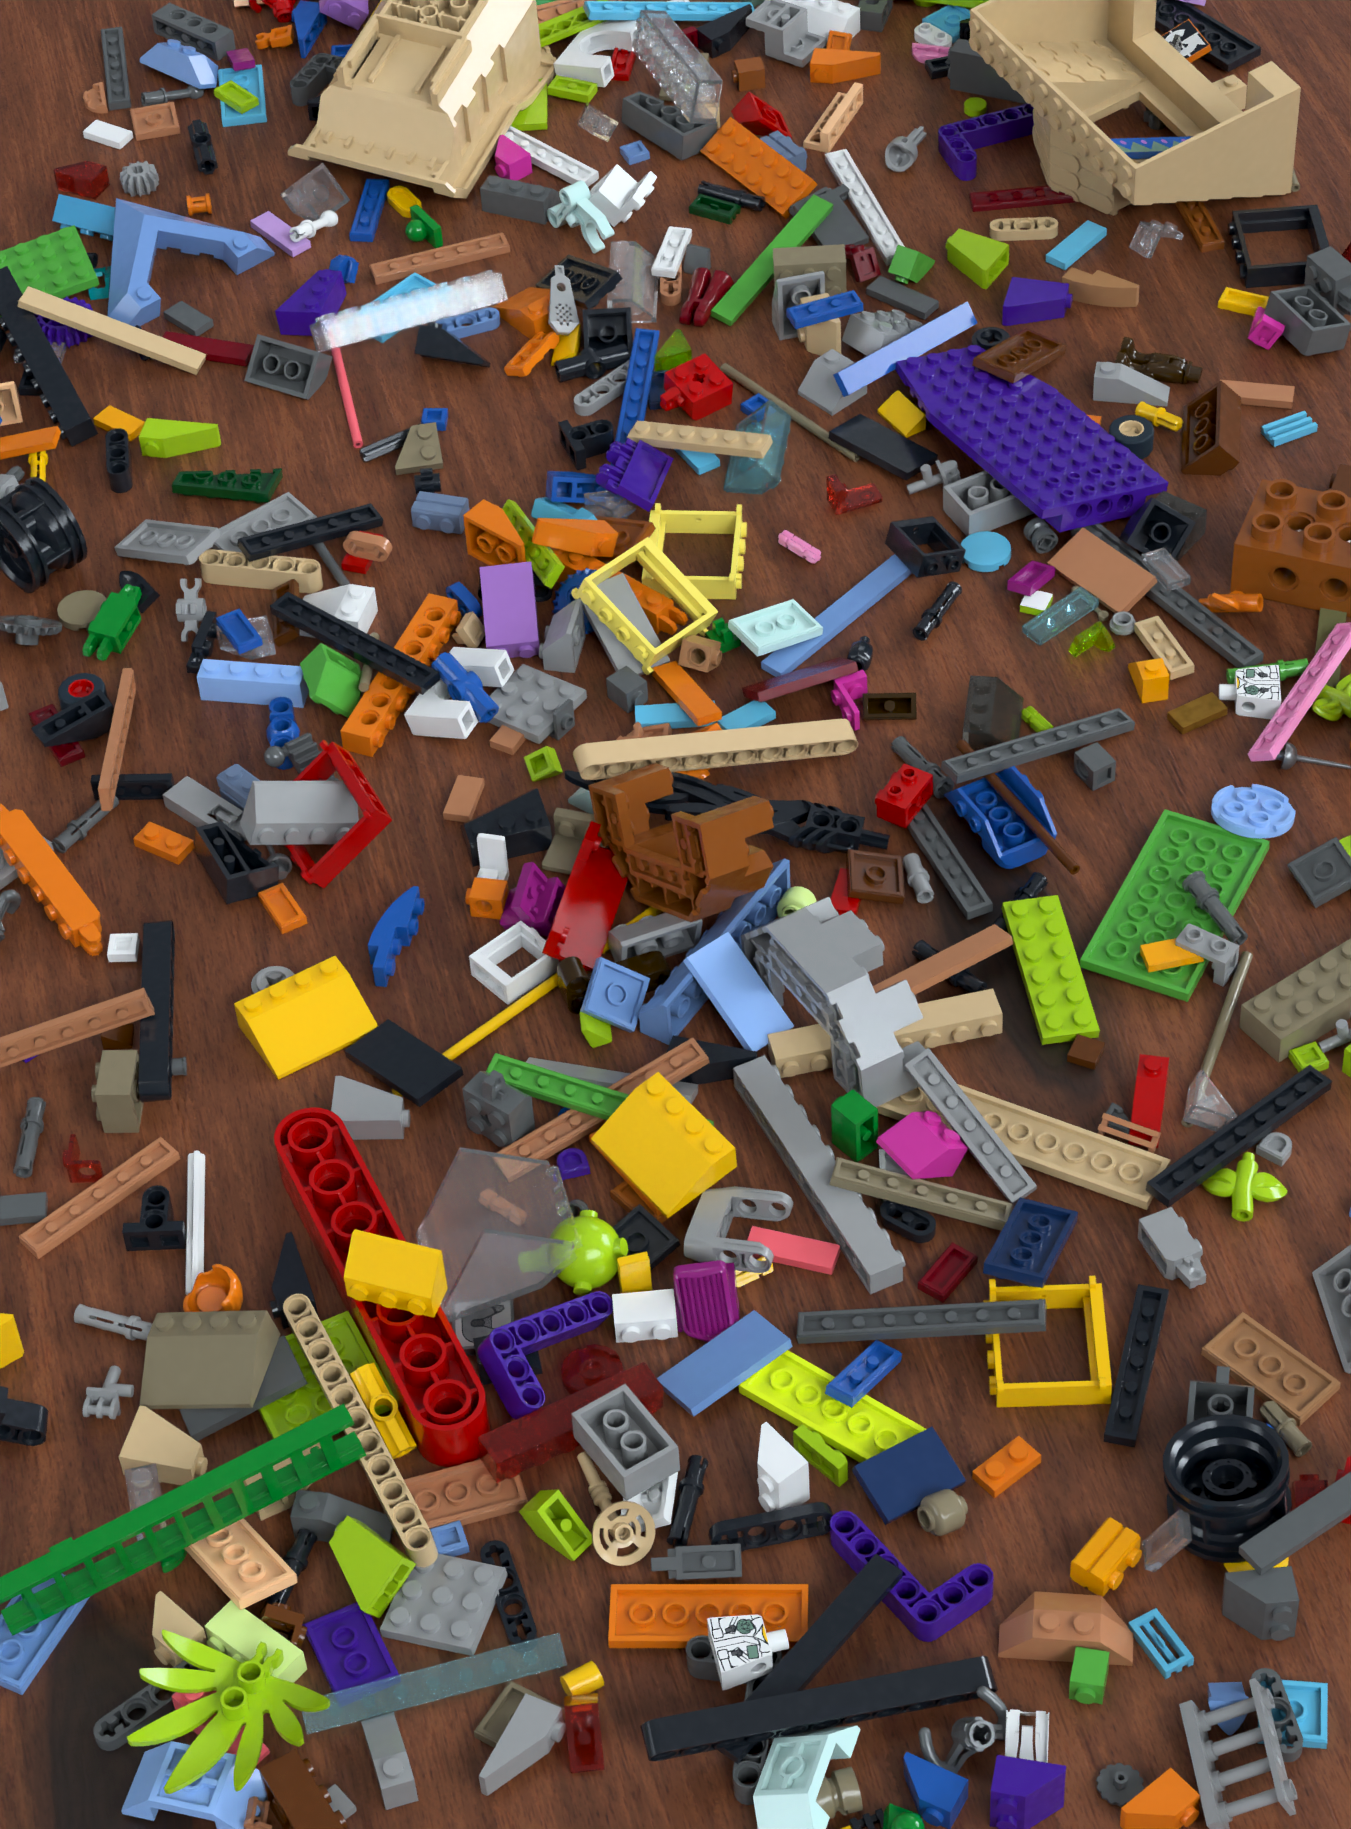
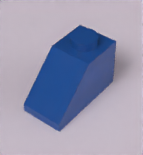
[903,1752,968,1829]

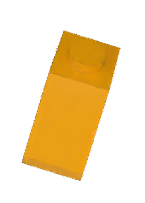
[1128,658,1169,703]

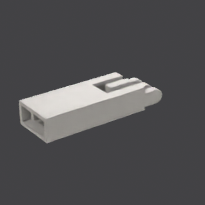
[163,776,247,841]

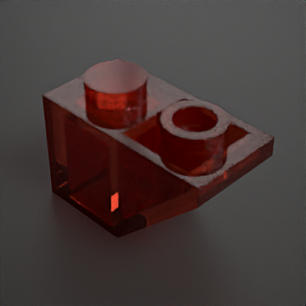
[53,161,110,200]

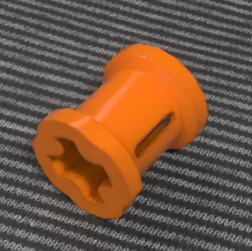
[186,193,212,217]

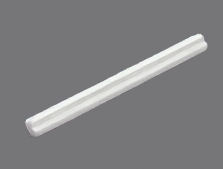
[185,1150,205,1295]

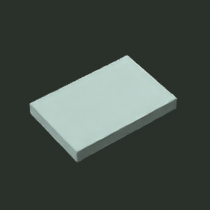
[728,599,823,657]

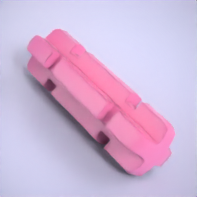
[778,530,821,564]

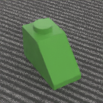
[888,245,935,285]

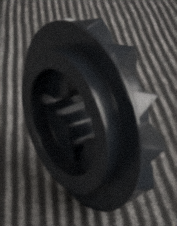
[972,327,1010,350]

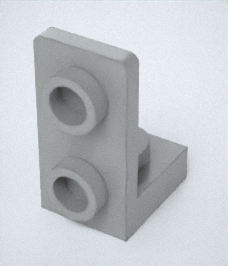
[1175,924,1239,986]

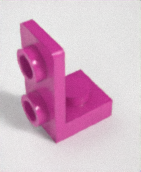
[1247,306,1285,350]
[831,670,867,731]

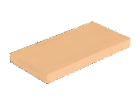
[184,1518,297,1610]

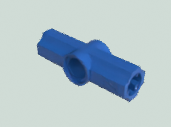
[431,652,499,723]

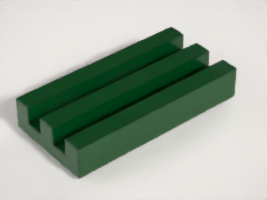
[689,194,741,225]

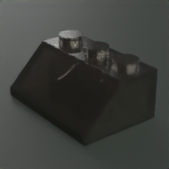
[963,675,1024,751]

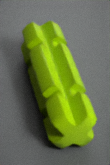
[1021,706,1053,733]

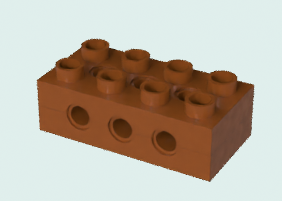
[1230,479,1351,617]

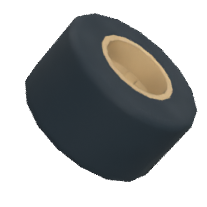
[1109,415,1154,460]

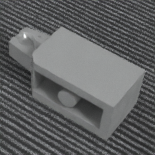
[1138,1207,1206,1289]

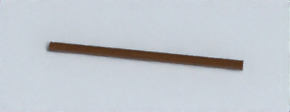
[956,740,1080,875]

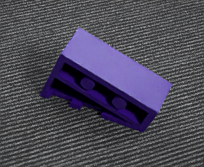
[275,269,347,336]

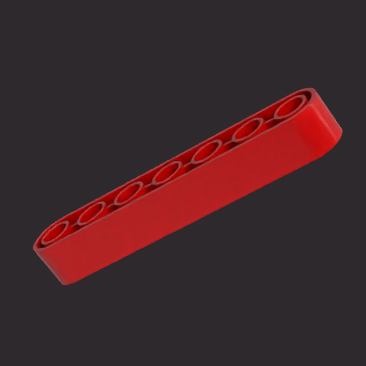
[274,1107,491,1467]

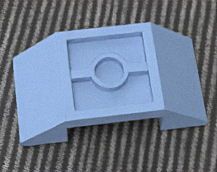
[121,1741,266,1829]

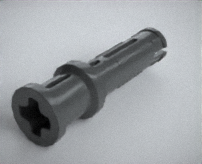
[891,736,954,799]
[1182,871,1248,946]

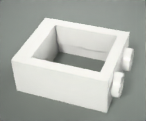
[469,921,559,1005]

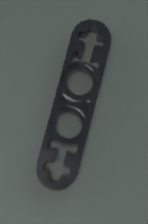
[708,1502,833,1551]
[480,1540,538,1653]

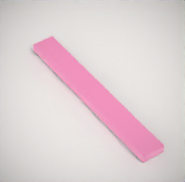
[1248,622,1351,762]

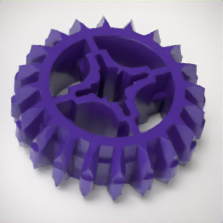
[34,296,93,350]

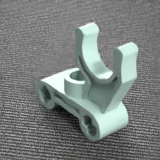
[547,180,615,254]

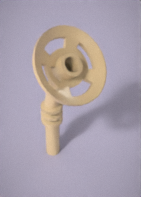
[577,1451,655,1566]

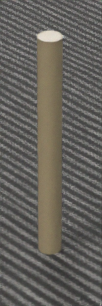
[358,632,380,692]

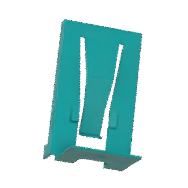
[88,266,111,300]

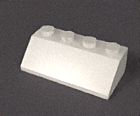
[782,0,860,49]

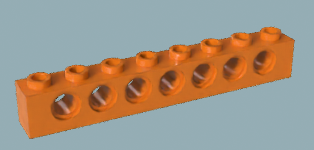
[340,593,461,757]

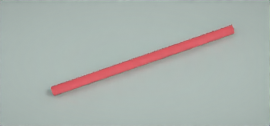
[327,322,363,448]

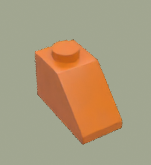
[1120,1767,1200,1829]

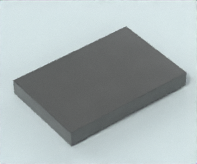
[793,190,869,246]

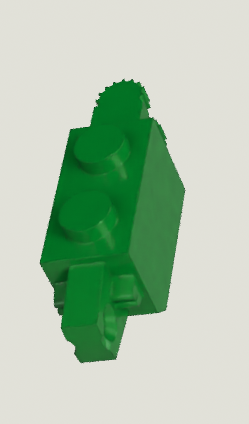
[82,584,142,661]

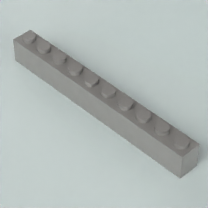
[733,1055,906,1295]

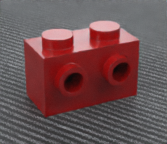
[875,763,933,829]

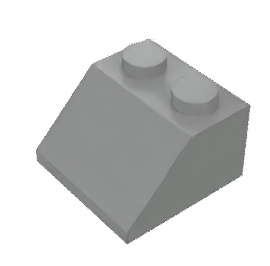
[798,349,867,416]
[539,598,586,673]

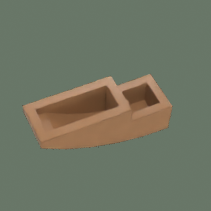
[1062,267,1139,307]

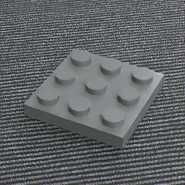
[488,664,587,744]
[380,1554,507,1656]

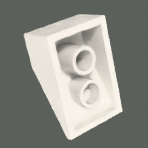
[300,584,378,638]

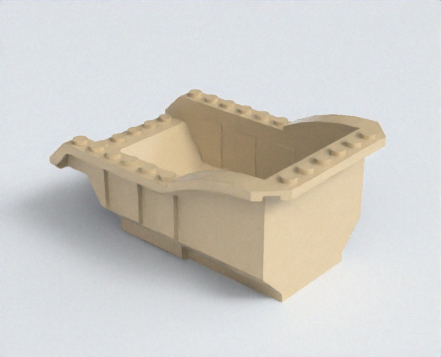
[288,0,557,198]

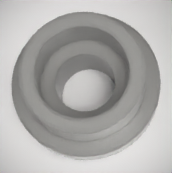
[1110,611,1136,636]

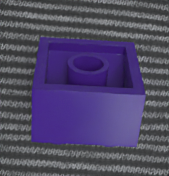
[990,1755,1066,1829]

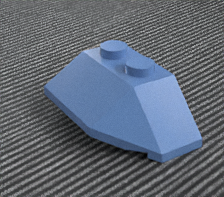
[140,39,218,89]

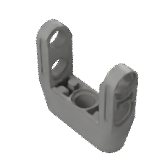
[684,1186,793,1273]

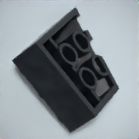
[460,788,552,867]

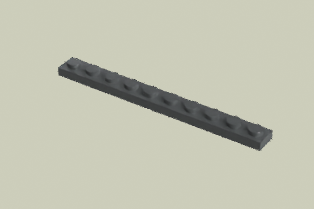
[1070,523,1264,668]

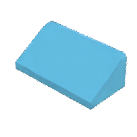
[531,497,578,519]

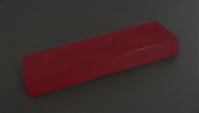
[28,704,85,767]

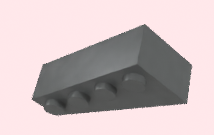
[622,91,717,160]

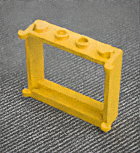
[983,1275,1112,1408]

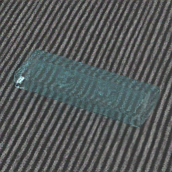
[1022,586,1099,646]

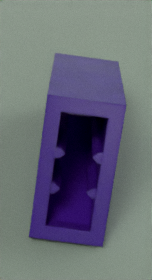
[1002,277,1073,326]

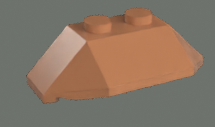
[998,1591,1133,1666]

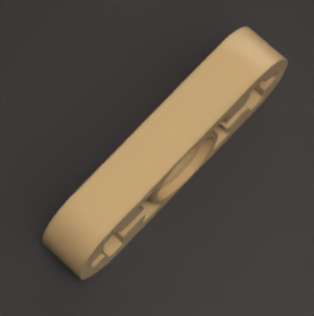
[990,217,1058,241]

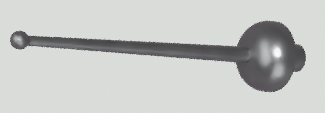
[1275,742,1351,770]
[266,845,292,880]

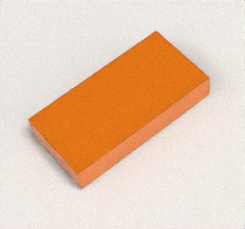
[258,882,308,934]

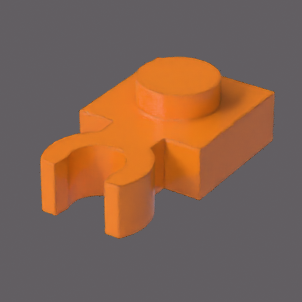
[255,25,295,49]

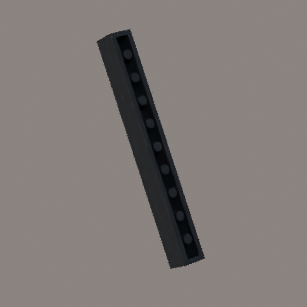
[0,266,98,447]

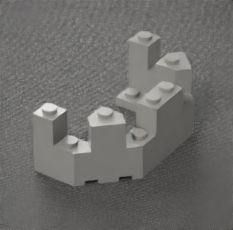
[741,897,926,1107]

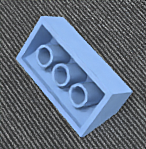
[197,659,309,708]

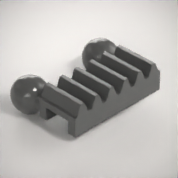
[264,733,339,781]

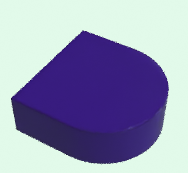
[557,1148,590,1181]

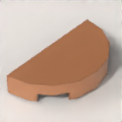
[83,82,108,114]

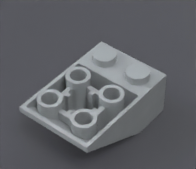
[842,309,923,356]

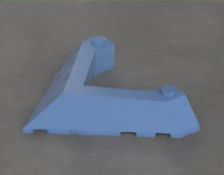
[107,198,275,327]

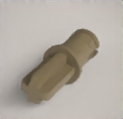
[1259,1400,1312,1457]

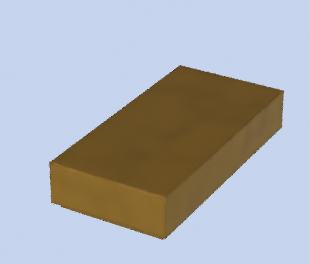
[1167,692,1228,735]

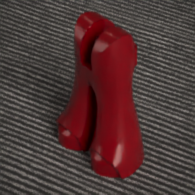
[679,267,734,327]

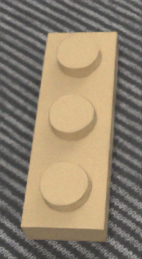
[1134,616,1195,680]

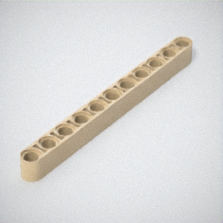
[573,719,858,780]
[283,1294,438,1567]

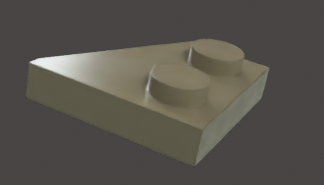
[395,422,443,475]

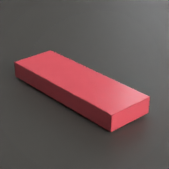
[747,1226,840,1275]

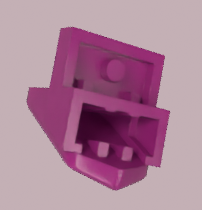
[500,862,565,937]
[673,1260,740,1342]

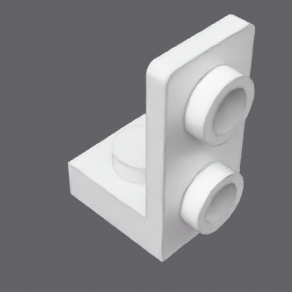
[477,833,509,880]

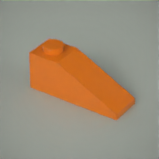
[810,48,881,84]
[532,518,619,557]

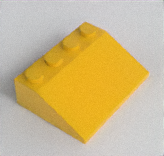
[234,956,378,1080]
[591,1072,737,1219]

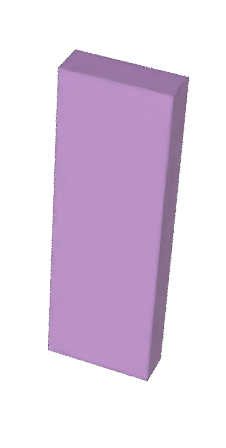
[250,211,311,257]

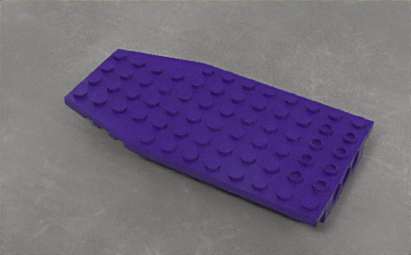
[895,345,1169,532]

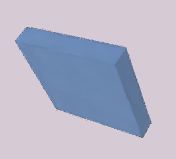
[580,957,650,1033]

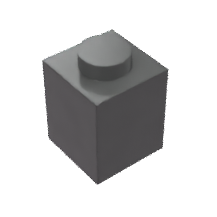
[606,666,648,713]

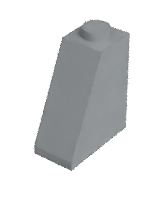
[331,1076,410,1140]

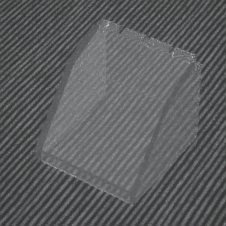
[416,1147,583,1322]

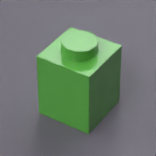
[1069,1646,1109,1704]

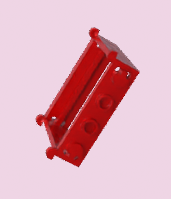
[284,740,392,888]

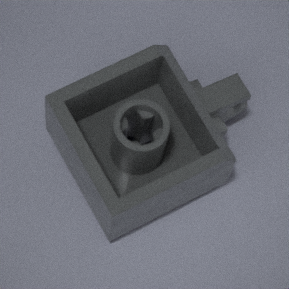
[462,1070,535,1148]
[1186,1366,1255,1425]

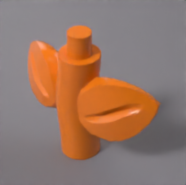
[1198,590,1263,613]

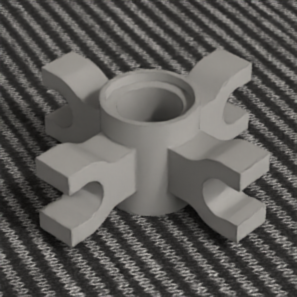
[176,578,207,642]

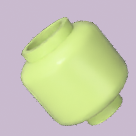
[777,886,817,918]

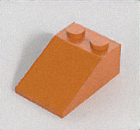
[492,287,570,340]
[463,499,526,566]

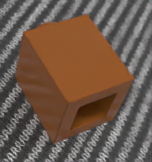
[731,56,766,92]

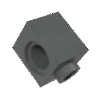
[1074,742,1116,791]

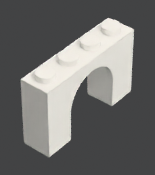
[554,20,644,88]
[404,647,515,739]

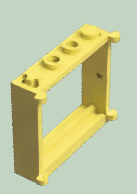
[642,503,747,600]
[571,537,718,675]

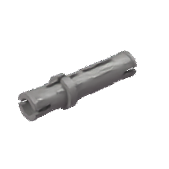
[74,1304,152,1341]

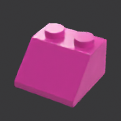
[876,1111,968,1179]

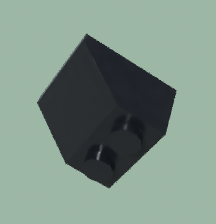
[582,307,633,356]

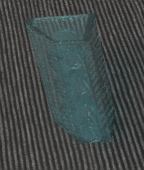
[723,400,792,494]

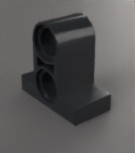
[558,419,614,471]
[122,1185,186,1251]
[0,1386,49,1446]

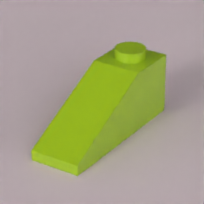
[139,418,221,458]

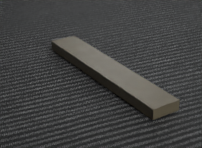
[830,1157,1013,1231]

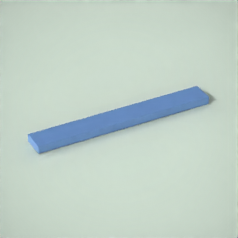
[761,554,912,677]

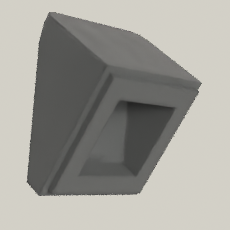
[683,244,711,275]

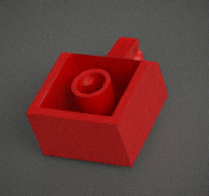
[660,353,733,421]

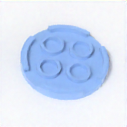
[1211,784,1295,839]

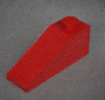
[1128,1054,1169,1148]

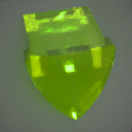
[1068,621,1115,658]

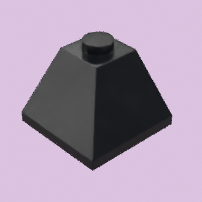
[1119,497,1196,568]

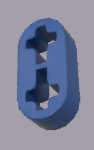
[446,582,482,618]

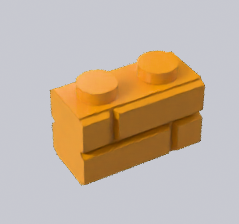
[1070,1517,1142,1597]

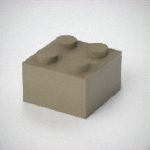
[91,1050,144,1133]

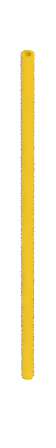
[392,907,663,1097]

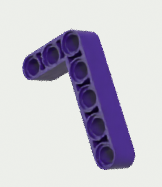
[938,103,1034,181]
[477,1291,613,1421]
[830,1511,994,1642]

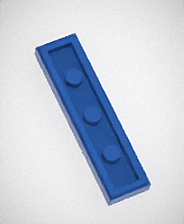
[349,179,390,242]

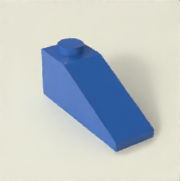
[292,0,327,59]
[545,471,626,505]

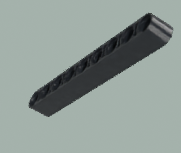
[138,920,175,1103]

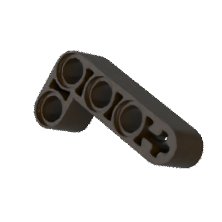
[557,951,672,1014]

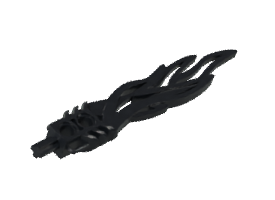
[565,770,890,853]

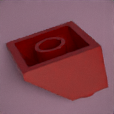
[731,92,792,139]

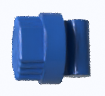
[329,255,359,283]

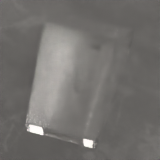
[584,491,636,519]
[1183,1070,1237,1132]

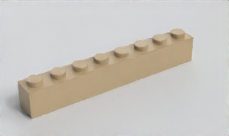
[767,989,1003,1078]

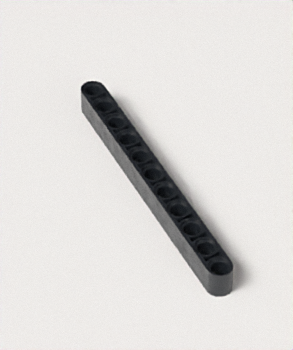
[640,1656,998,1761]

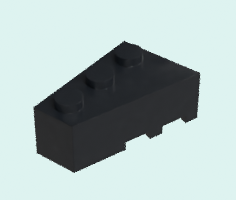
[195,821,279,904]

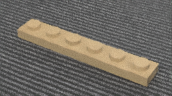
[627,420,773,459]

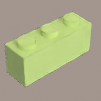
[204,1600,307,1683]

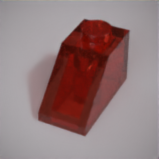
[564,1693,605,1773]

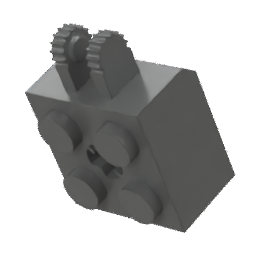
[1304,246,1351,316]

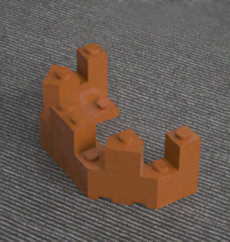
[588,763,774,922]

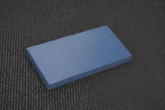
[656,1310,793,1417]
[0,1573,90,1695]

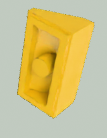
[551,323,581,366]
[877,391,926,438]

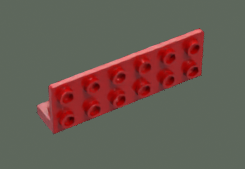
[542,821,628,971]

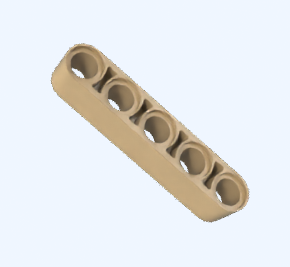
[199,549,323,593]

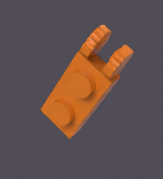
[504,332,560,377]

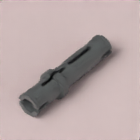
[52,796,119,853]
[13,1097,46,1178]

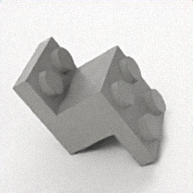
[746,0,827,68]

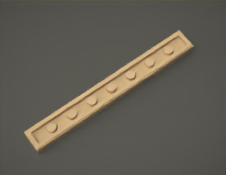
[18,286,206,375]

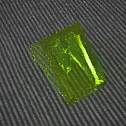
[655,329,692,371]

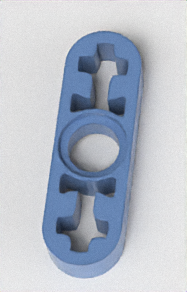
[435,307,501,339]

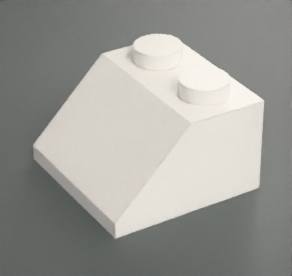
[757,1422,810,1512]

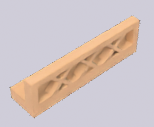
[803,82,863,153]

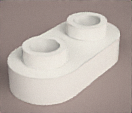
[914,23,952,47]

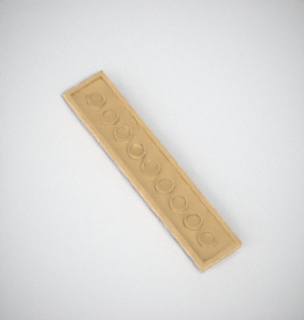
[876,1084,1171,1210]

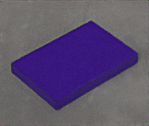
[302,1602,401,1708]

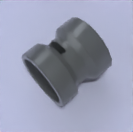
[1024,518,1058,553]

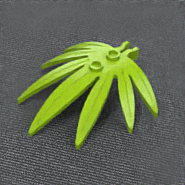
[127,1629,330,1794]

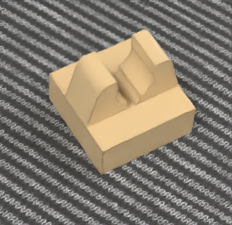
[452,612,485,648]

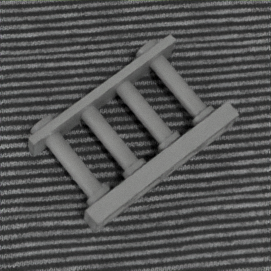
[1179,1678,1298,1829]

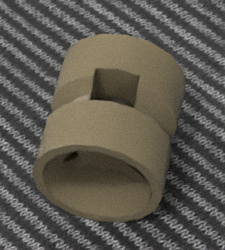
[816,1766,863,1819]

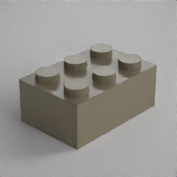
[773,244,847,296]

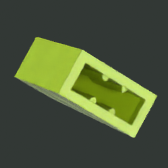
[946,229,1009,289]
[329,1515,417,1619]

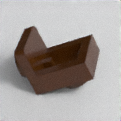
[260,1603,307,1646]

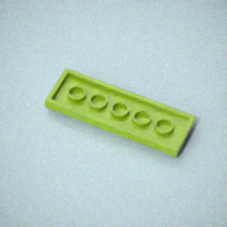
[1002,895,1100,1045]

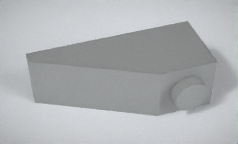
[1093,362,1170,407]
[479,1693,566,1796]
[361,1712,419,1810]

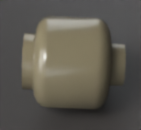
[917,1489,968,1536]

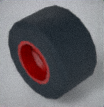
[58,673,108,710]

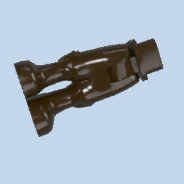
[1115,337,1203,384]

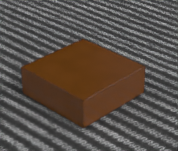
[1067,1034,1105,1070]

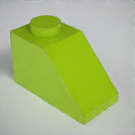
[519,1489,593,1561]

